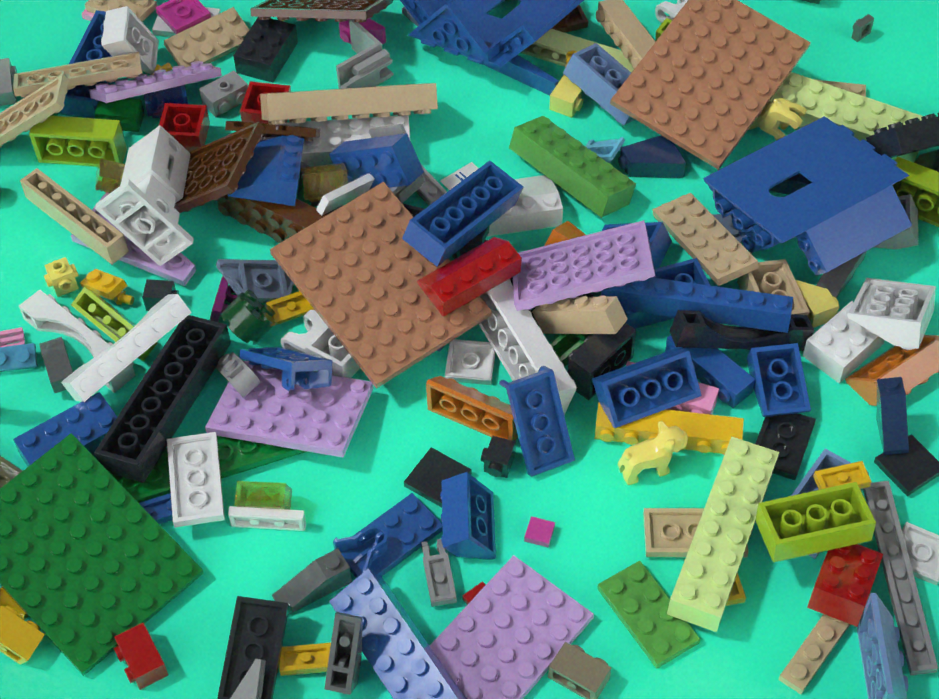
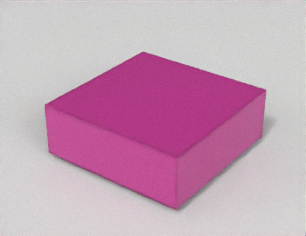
[524,516,555,548]

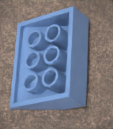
[857,593,908,699]

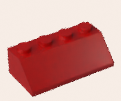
[417,237,522,317]

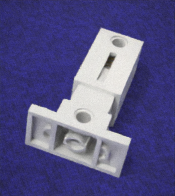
[95,125,194,266]

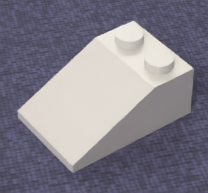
[101,6,159,75]

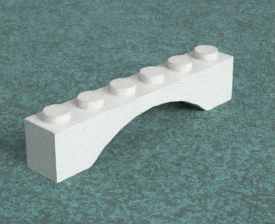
[19,290,135,393]
[61,294,192,402]

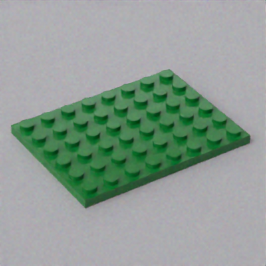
[0,433,203,676]

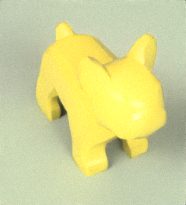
[749,98,807,140]
[617,421,688,485]

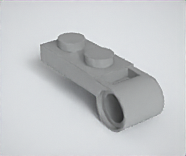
[216,352,261,397]

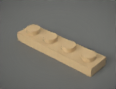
[778,614,850,694]

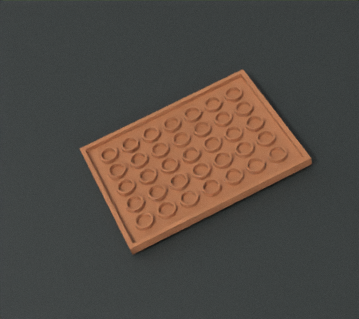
[610,0,811,170]
[270,182,492,388]

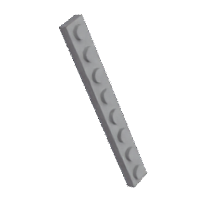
[863,481,938,675]

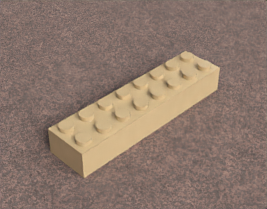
[260,83,438,125]

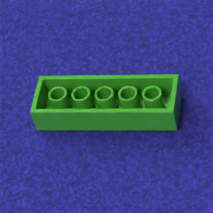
[509,116,636,218]

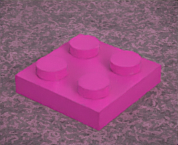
[155,0,211,34]

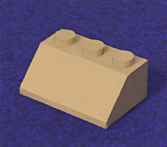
[737,259,810,315]

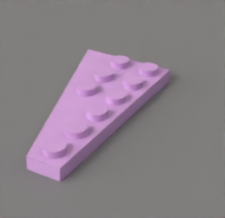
[71,191,196,286]

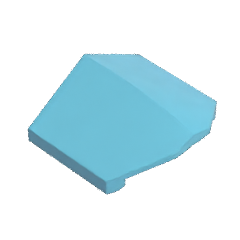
[586,137,625,163]

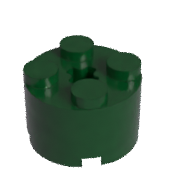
[221,290,275,345]

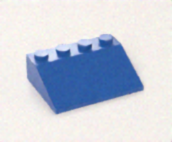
[228,135,304,206]

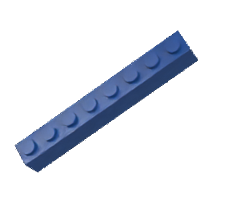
[601,277,793,333]

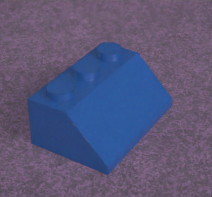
[440,472,496,560]

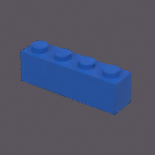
[665,335,755,408]

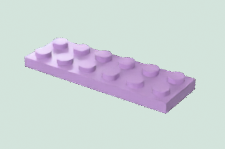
[89,61,222,103]

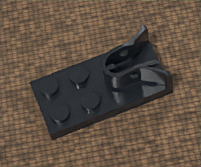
[217,596,292,699]

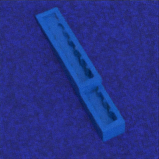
[463,55,559,96]

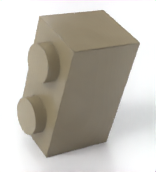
[548,642,611,699]

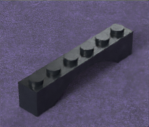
[669,310,815,351]

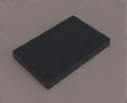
[755,413,816,480]

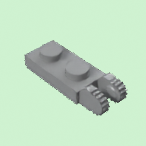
[421,539,457,607]

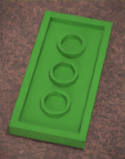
[597,560,700,669]

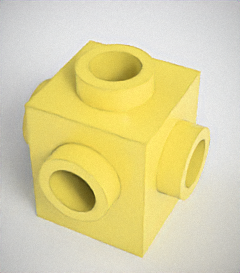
[43,257,79,297]

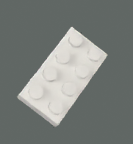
[167,432,225,528]

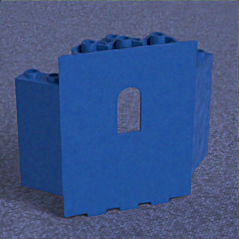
[400,0,584,68]
[703,116,912,276]

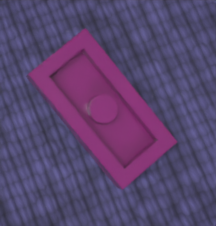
[210,275,237,322]

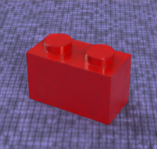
[114,623,168,690]

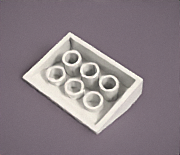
[488,175,563,236]
[848,278,936,350]

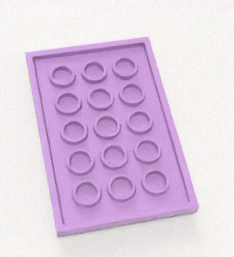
[513,220,655,311]
[205,360,374,458]
[430,555,594,699]

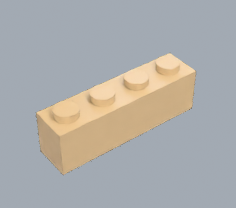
[532,296,628,334]

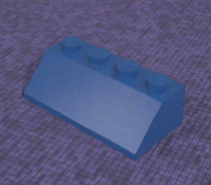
[592,348,702,428]

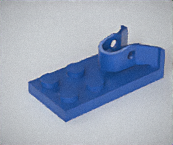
[239,347,333,391]
[499,366,575,477]
[333,493,443,578]

